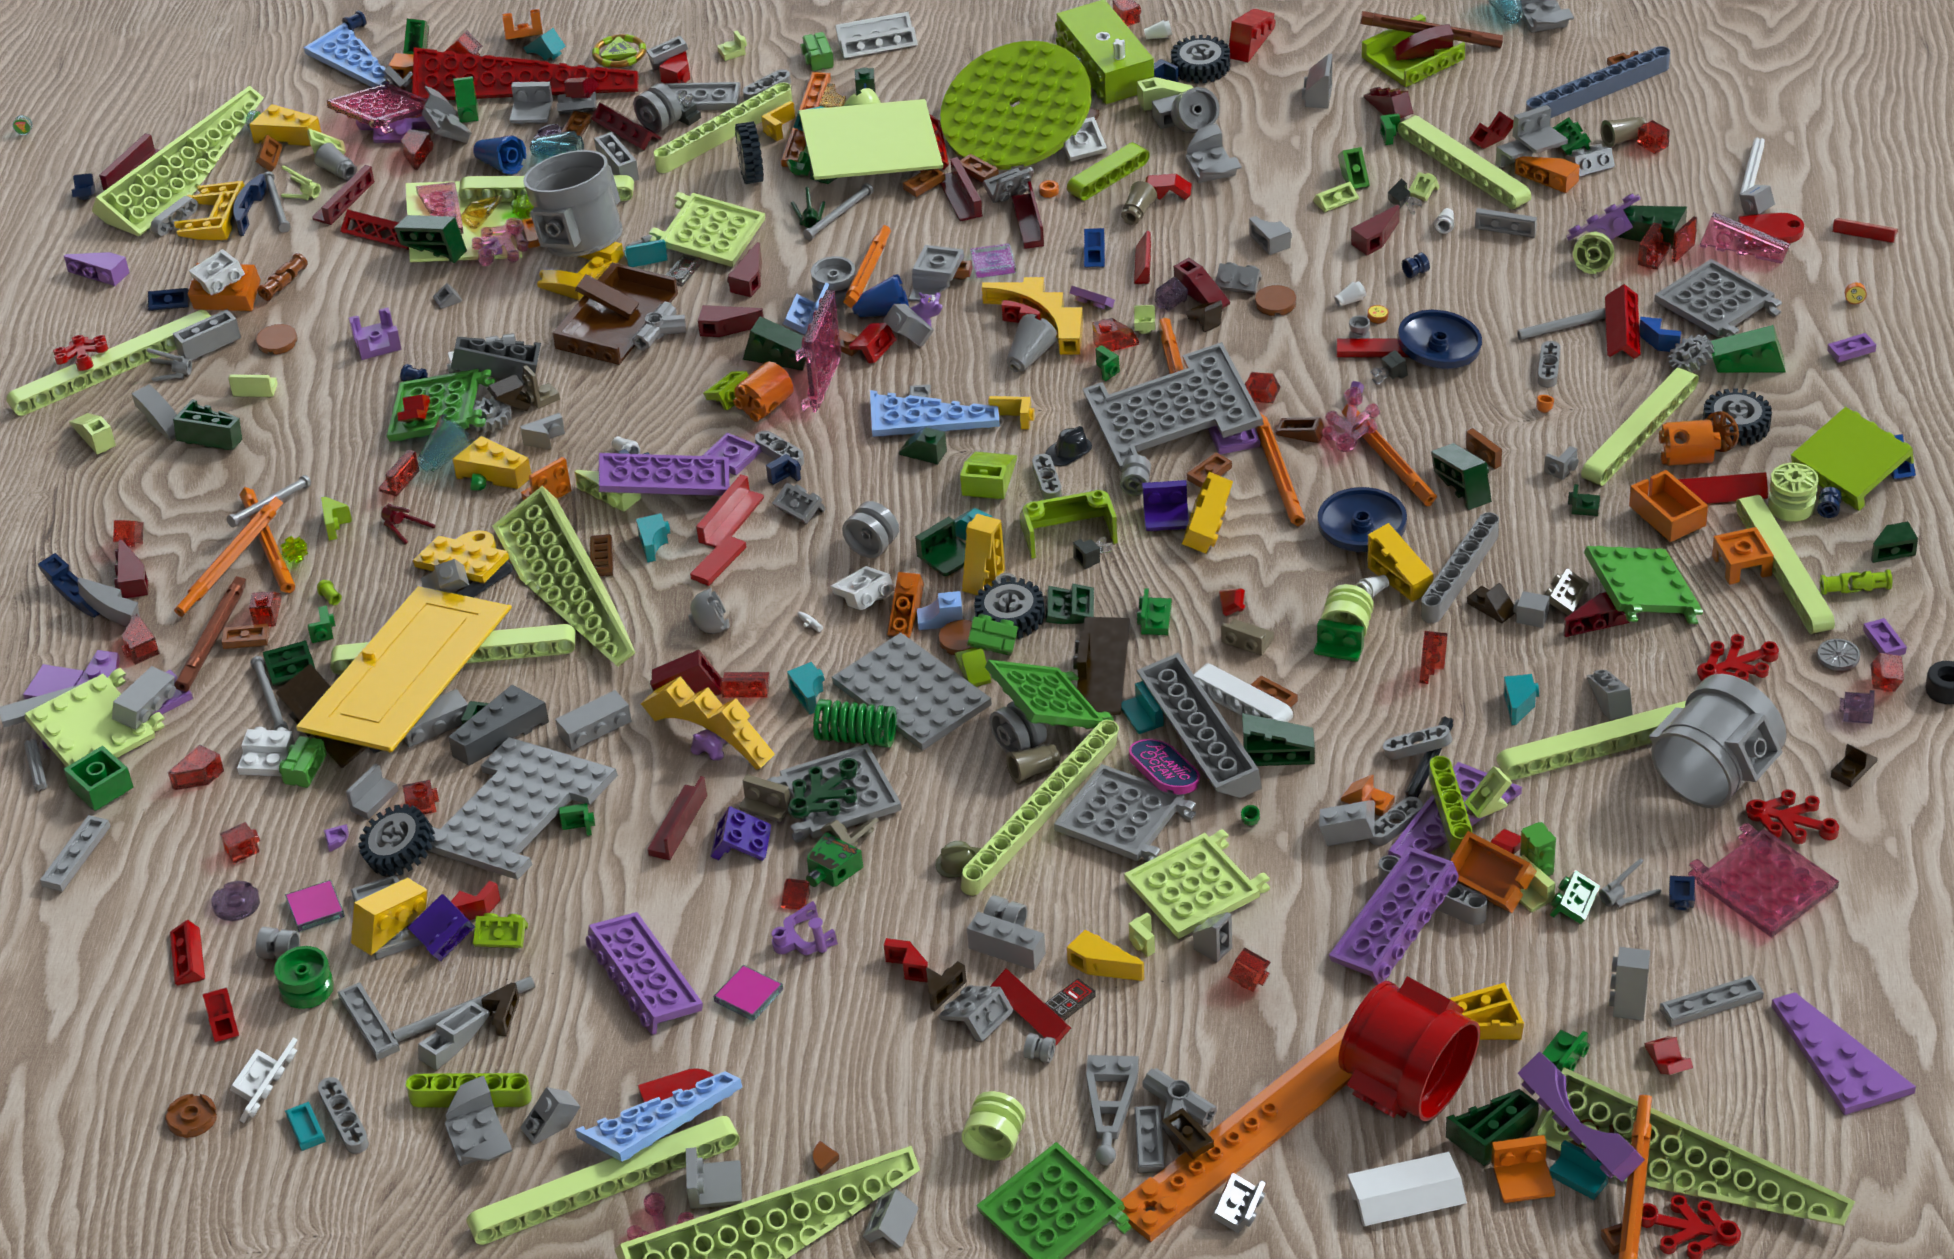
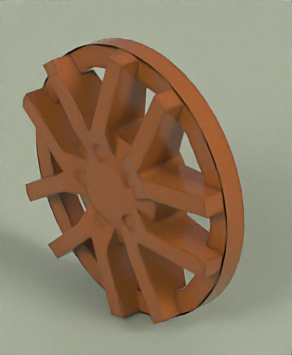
[1704,411,1739,452]

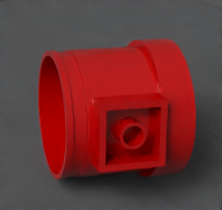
[1338,976,1480,1121]

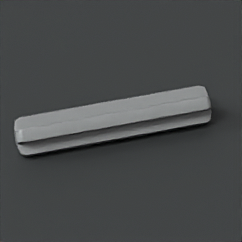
[24,739,47,791]

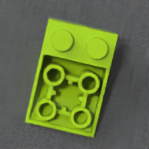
[960,451,1017,499]

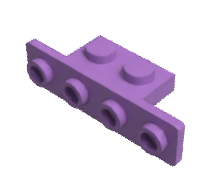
[356,116,431,143]
[1566,193,1641,241]

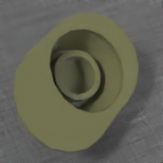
[935,841,982,878]

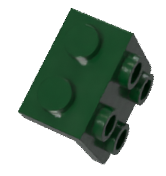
[915,516,966,576]

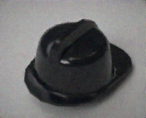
[1045,426,1092,466]

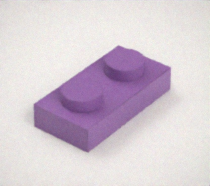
[1069,286,1115,309]
[1827,333,1876,363]
[1863,618,1907,660]

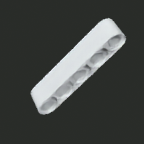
[1194,663,1293,722]

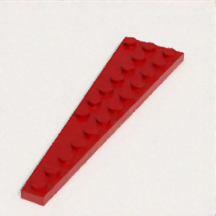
[412,47,639,102]

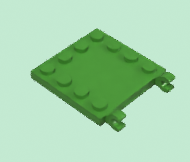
[386,369,495,442]
[1584,546,1703,624]
[985,660,1114,729]
[977,1142,1132,1259]

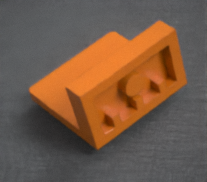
[521,457,572,500]
[1491,1135,1555,1203]

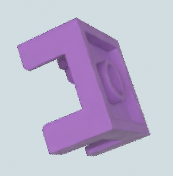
[349,307,402,360]

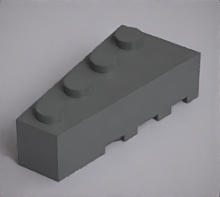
[451,337,541,385]
[448,685,549,766]

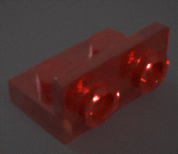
[1638,222,1671,269]
[379,449,420,497]
[1419,631,1448,684]
[720,672,770,698]

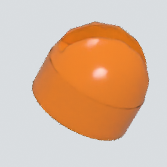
[1536,395,1554,413]

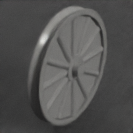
[1817,639,1860,671]

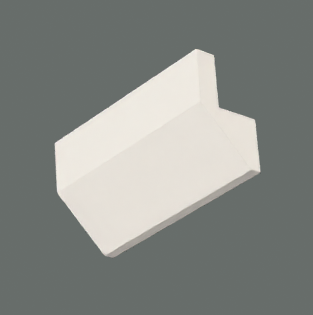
[835,12,918,59]
[1347,1152,1467,1226]

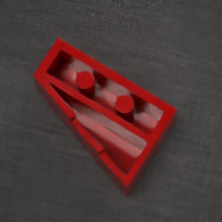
[1229,9,1276,63]

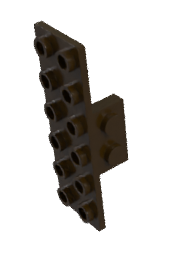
[1073,617,1130,715]
[276,664,368,768]

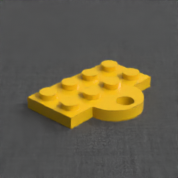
[413,530,509,583]

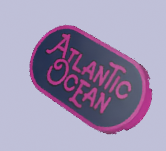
[1129,739,1200,795]

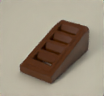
[1275,417,1325,443]
[590,534,614,577]

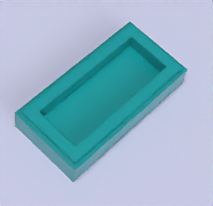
[285,1102,326,1151]

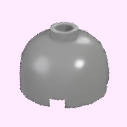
[688,587,730,634]

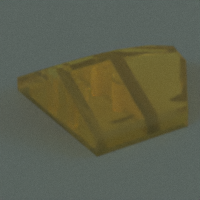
[459,195,503,229]

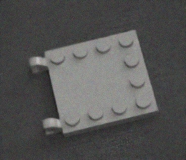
[1654,259,1782,337]
[767,744,902,842]
[1054,764,1196,862]

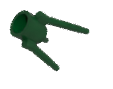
[791,187,825,228]

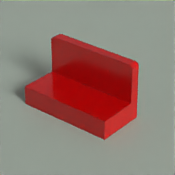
[849,323,896,363]

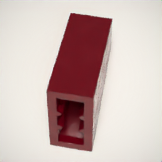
[650,649,722,696]

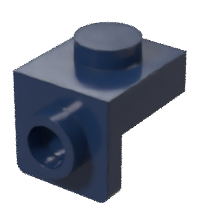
[71,173,96,200]
[766,454,801,485]
[1669,875,1695,911]

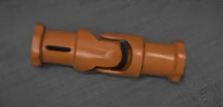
[257,253,308,301]

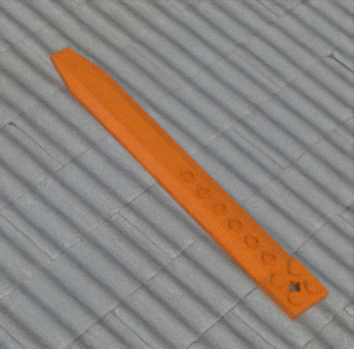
[1121,1021,1353,1242]

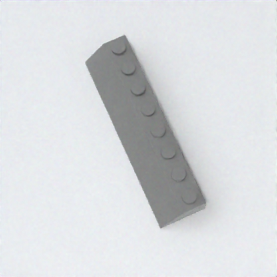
[1137,653,1262,798]

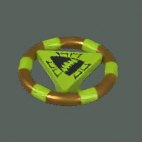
[592,34,646,68]

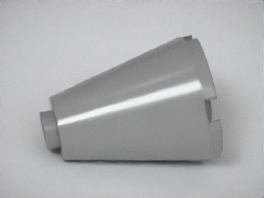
[1007,314,1057,372]

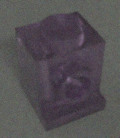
[1155,276,1188,311]
[1839,690,1875,724]

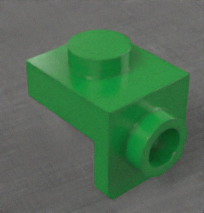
[308,605,336,643]
[559,803,595,836]

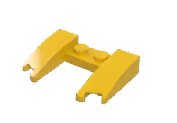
[174,181,245,240]
[537,242,624,300]

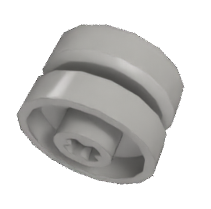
[633,83,682,133]
[1171,87,1220,133]
[811,256,856,306]
[842,501,899,558]
[990,701,1047,753]

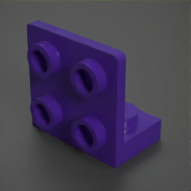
[1142,480,1189,531]
[710,806,771,861]
[408,894,475,961]

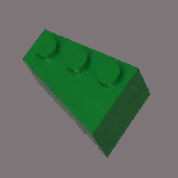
[1711,325,1786,373]

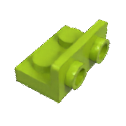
[703,371,749,410]
[473,913,528,948]

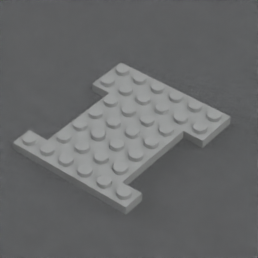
[1083,342,1264,472]
[426,737,618,880]

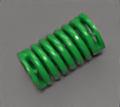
[813,699,897,748]

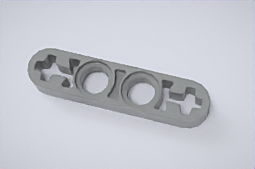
[318,1077,369,1154]

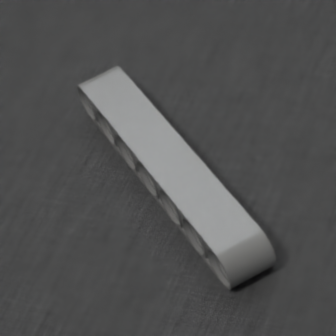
[1421,512,1499,623]

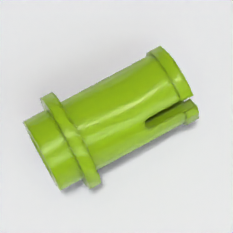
[317,580,342,605]

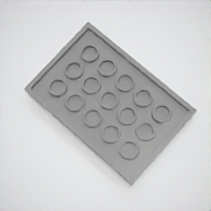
[832,633,992,751]

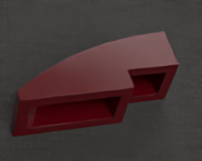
[1393,24,1454,61]
[564,77,598,98]

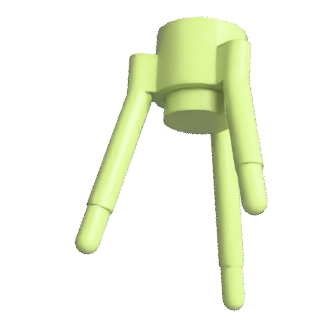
[281,165,321,201]

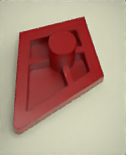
[1219,588,1245,616]

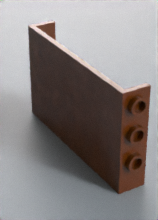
[552,262,678,365]

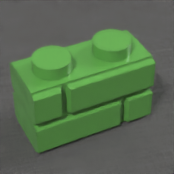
[800,32,834,71]
[967,614,1018,656]
[279,736,327,788]
[1520,822,1556,877]

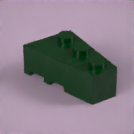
[1617,205,1687,249]
[394,215,467,263]
[743,316,816,371]
[173,399,242,450]
[1431,443,1492,510]
[1242,713,1315,766]
[1446,1089,1539,1166]

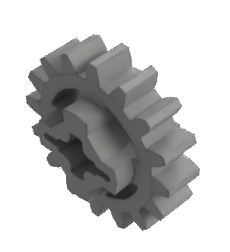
[1668,334,1714,373]
[469,396,512,433]

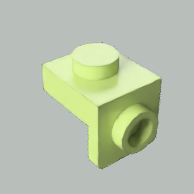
[1134,305,1155,334]
[1128,913,1155,957]

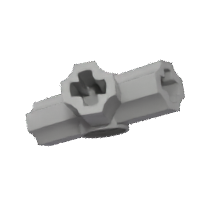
[632,301,686,351]
[1142,1068,1217,1130]

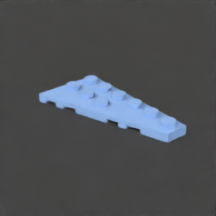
[304,22,390,91]
[870,390,1000,437]
[575,1071,742,1162]

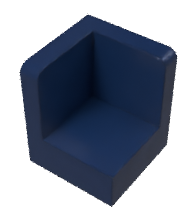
[1154,59,1179,82]

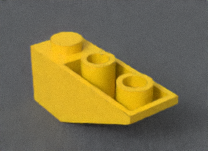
[1067,930,1145,981]

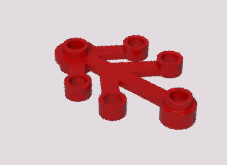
[53,335,109,371]
[1697,634,1779,682]
[1745,789,1839,844]
[1641,1195,1741,1259]

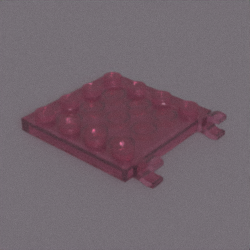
[327,83,427,134]
[795,290,841,413]
[1688,823,1839,938]

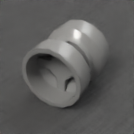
[1349,315,1370,338]
[1023,1033,1056,1063]

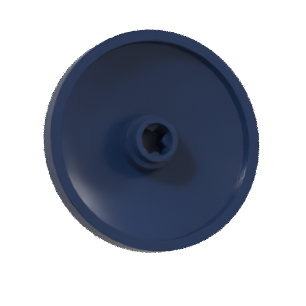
[1397,309,1482,369]
[1318,487,1407,552]

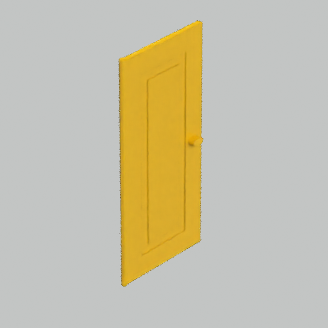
[296,586,512,753]

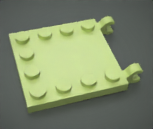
[649,192,765,267]
[25,668,165,767]
[1124,829,1270,939]

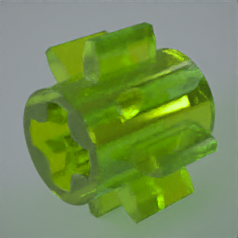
[511,194,534,219]
[280,536,308,563]

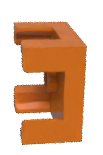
[502,9,543,39]
[1712,527,1774,585]

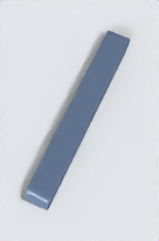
[1526,46,1670,118]

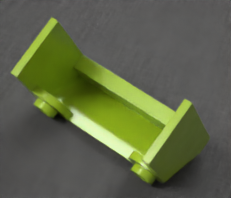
[1019,490,1118,559]

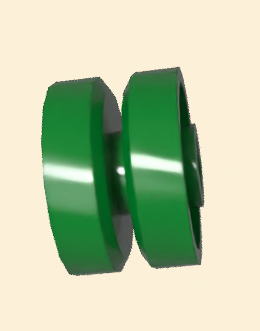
[274,946,334,1009]

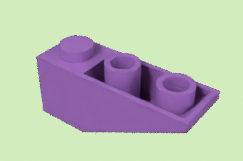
[64,252,130,286]

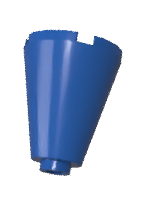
[473,135,526,175]
[852,274,909,317]

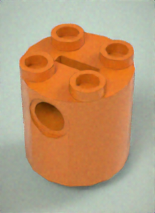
[733,361,793,422]
[1659,420,1721,466]

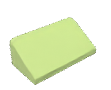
[1313,182,1359,213]

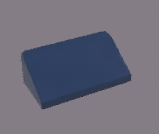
[148,288,190,311]

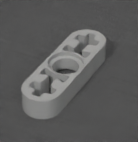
[743,69,791,101]
[151,196,198,236]
[1538,341,1560,388]
[755,431,804,466]
[1032,454,1062,500]
[1383,725,1452,760]
[1369,797,1423,846]

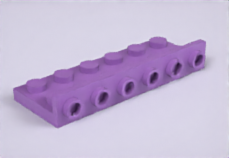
[598,453,730,496]
[1329,847,1459,985]
[586,912,703,1035]

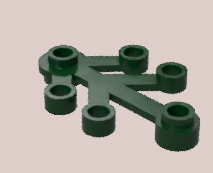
[788,758,858,818]

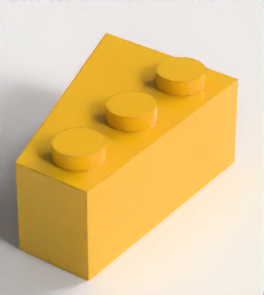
[249,104,321,146]
[453,436,531,489]
[1182,472,1233,554]
[962,514,1005,595]
[1368,523,1434,602]
[351,877,428,956]
[1449,982,1524,1040]

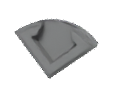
[910,385,931,398]

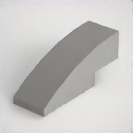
[132,384,177,440]
[78,577,139,629]
[418,1001,489,1070]

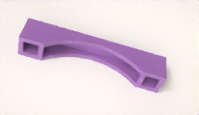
[1518,1051,1645,1182]

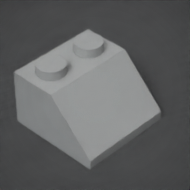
[1302,54,1332,108]
[1319,800,1375,846]

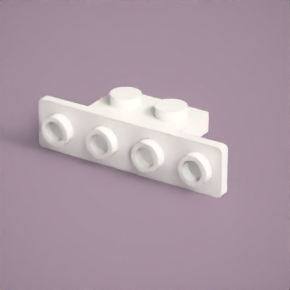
[230,1037,298,1123]

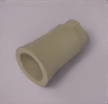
[1600,117,1647,147]
[1121,181,1157,225]
[1006,744,1061,784]

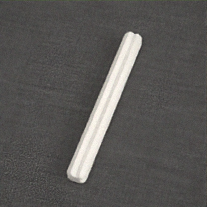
[1739,137,1765,199]

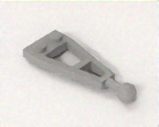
[1086,1055,1139,1165]

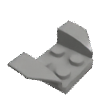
[1519,0,1574,33]
[422,86,472,143]
[1186,123,1242,183]
[908,245,964,301]
[445,1076,512,1166]

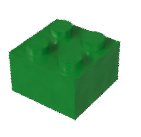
[64,745,134,811]

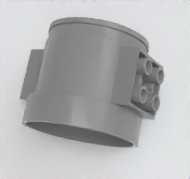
[523,150,623,257]
[1649,674,1786,808]

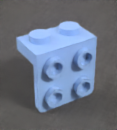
[783,283,830,335]

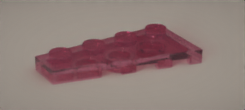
[416,182,464,234]
[1699,212,1790,264]

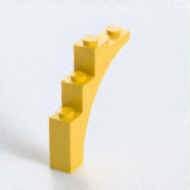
[982,277,1083,355]
[641,676,775,770]

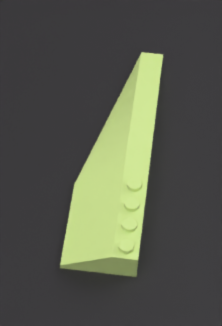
[92,86,264,236]
[492,486,635,667]
[1529,1068,1855,1226]
[614,1146,920,1259]

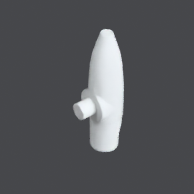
[797,612,823,632]

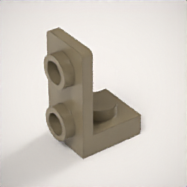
[522,365,560,409]
[820,817,878,847]

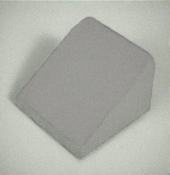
[433,283,463,309]

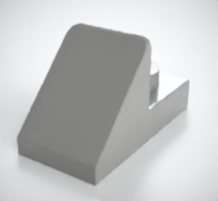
[520,413,565,449]

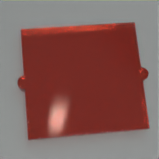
[1672,216,1697,262]

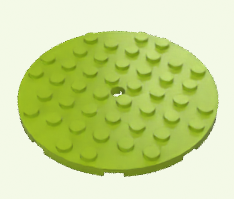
[940,41,1092,170]

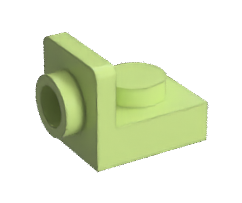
[717,31,747,61]
[1409,172,1439,202]

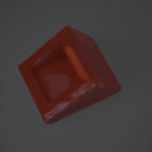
[781,879,810,910]

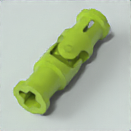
[1819,569,1893,595]

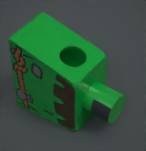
[403,18,429,54]
[806,832,863,887]

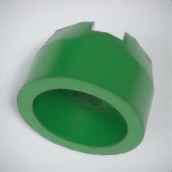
[470,473,487,491]
[1241,805,1260,826]

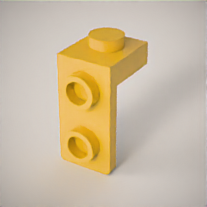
[761,101,795,141]
[988,396,1035,429]

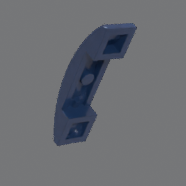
[233,174,268,236]
[38,553,100,618]

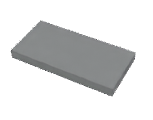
[665,82,741,110]
[351,875,423,959]

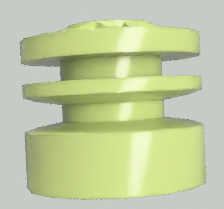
[1768,463,1818,522]
[1320,584,1374,637]
[961,1091,1026,1161]

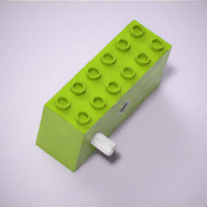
[1055,0,1154,105]

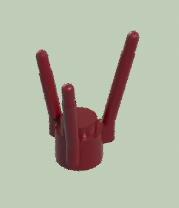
[381,503,436,544]

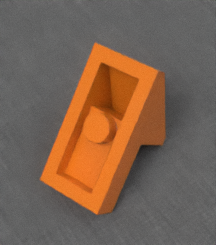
[1341,775,1395,816]

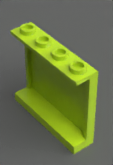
[1362,14,1465,87]
[1791,406,1914,511]

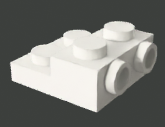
[1062,117,1107,162]
[189,249,245,295]
[831,566,895,610]
[237,727,295,776]

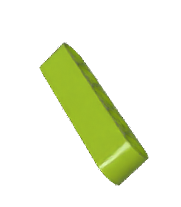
[1066,142,1150,201]
[1429,756,1472,853]
[406,1073,532,1108]

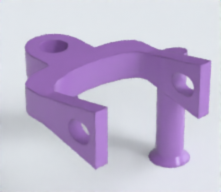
[771,901,838,955]

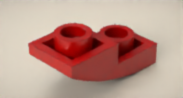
[1001,300,1041,323]

